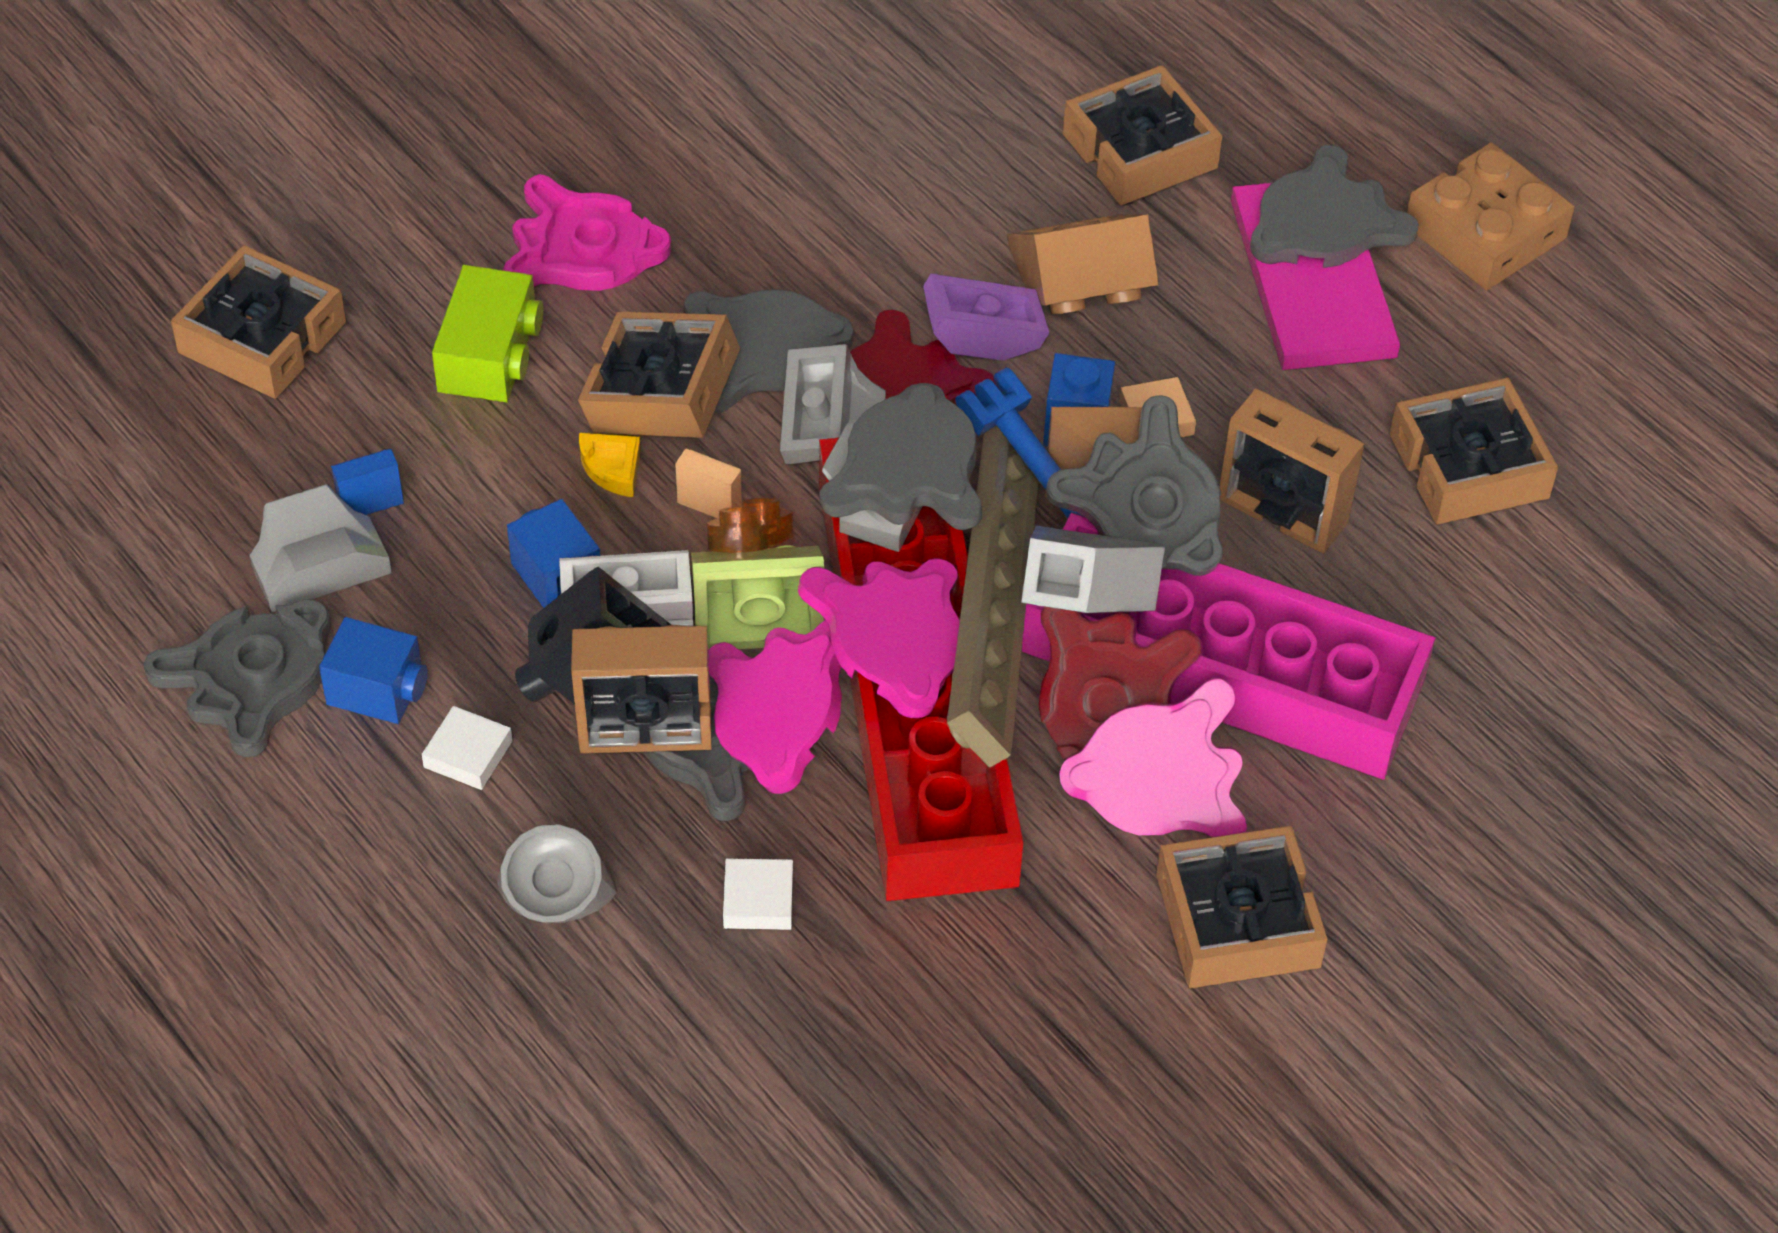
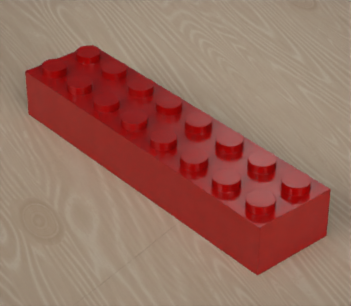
[819,438,1023,901]

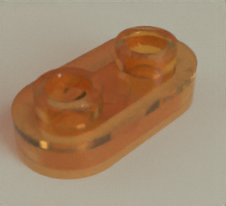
[707,498,794,552]

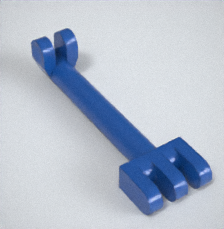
[955,367,1084,519]

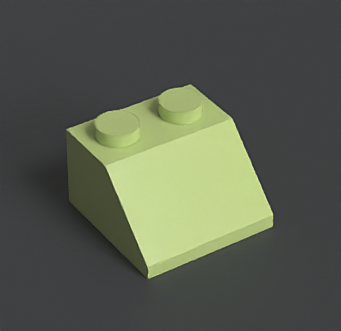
[691,545,824,650]

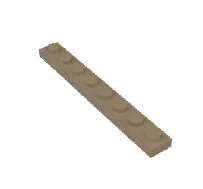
[947,426,1039,768]

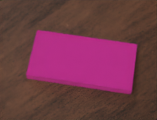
[1231,183,1400,370]

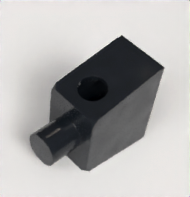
[515,566,671,704]

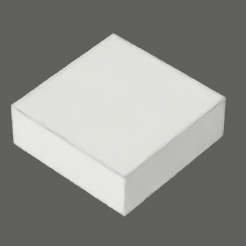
[422,706,513,790]
[723,859,793,930]

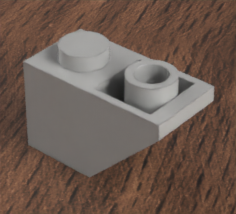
[1021,526,1165,613]

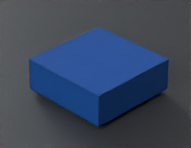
[331,449,404,515]

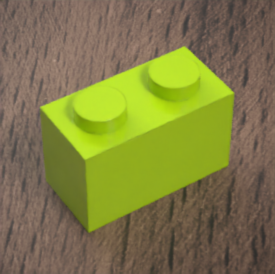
[432,265,543,403]

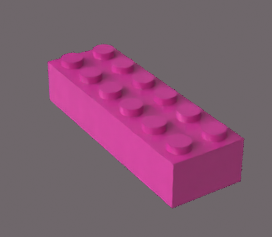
[1022,513,1436,780]

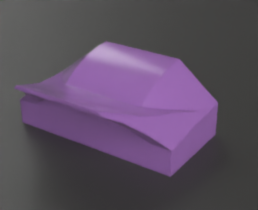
[923,273,1050,361]

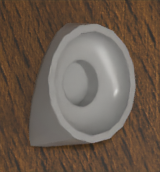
[497,824,617,924]

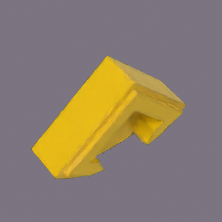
[579,433,641,497]

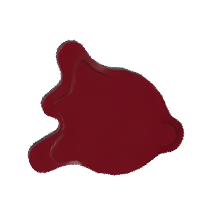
[850,310,996,406]
[1038,606,1203,760]

